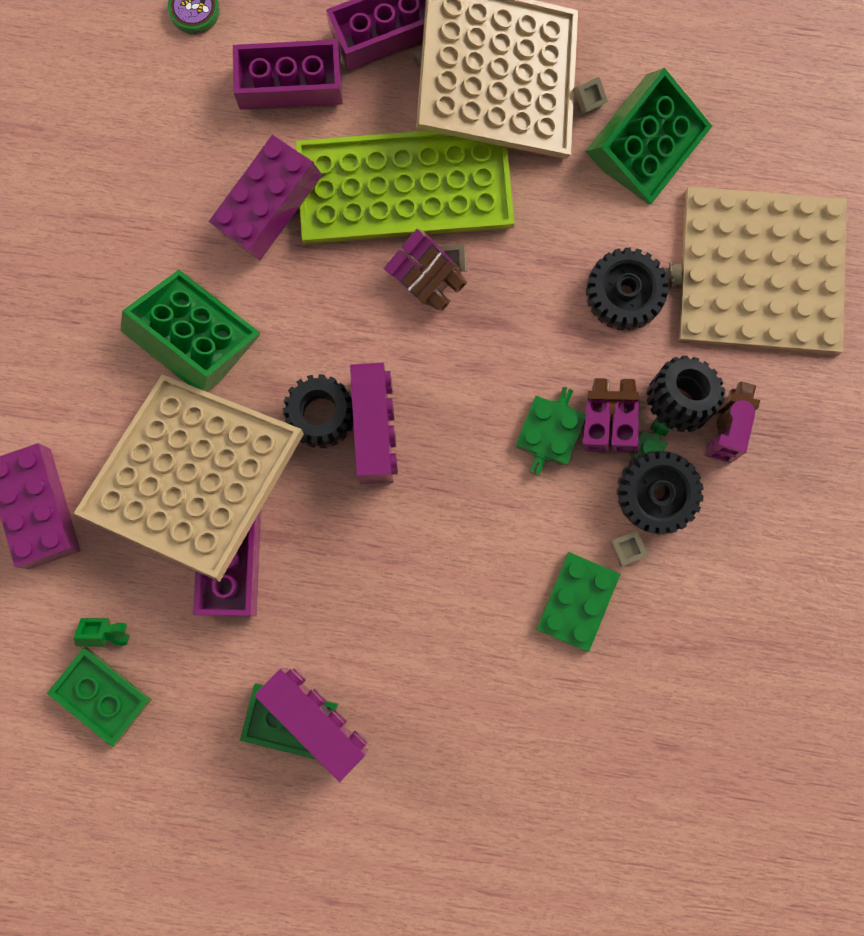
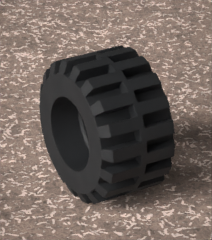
[647,356,725,432]
[283,374,353,448]

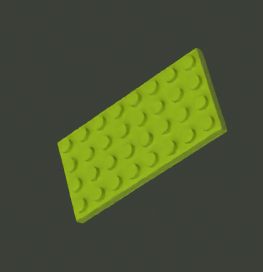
[296,131,515,244]

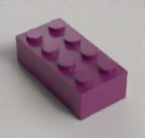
[326,0,426,71]
[233,39,343,110]
[208,135,323,260]
[350,362,398,484]
[0,443,81,569]
[193,510,261,617]
[254,668,368,783]

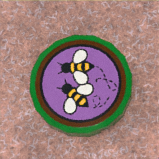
[168,0,220,34]

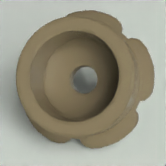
[664,262,683,288]

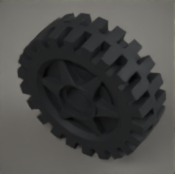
[586,248,669,331]
[617,451,704,534]

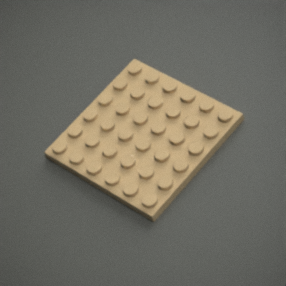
[416,0,578,159]
[678,186,847,355]
[74,374,304,582]

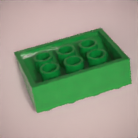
[585,68,712,204]
[120,270,260,392]

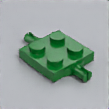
[516,387,586,476]

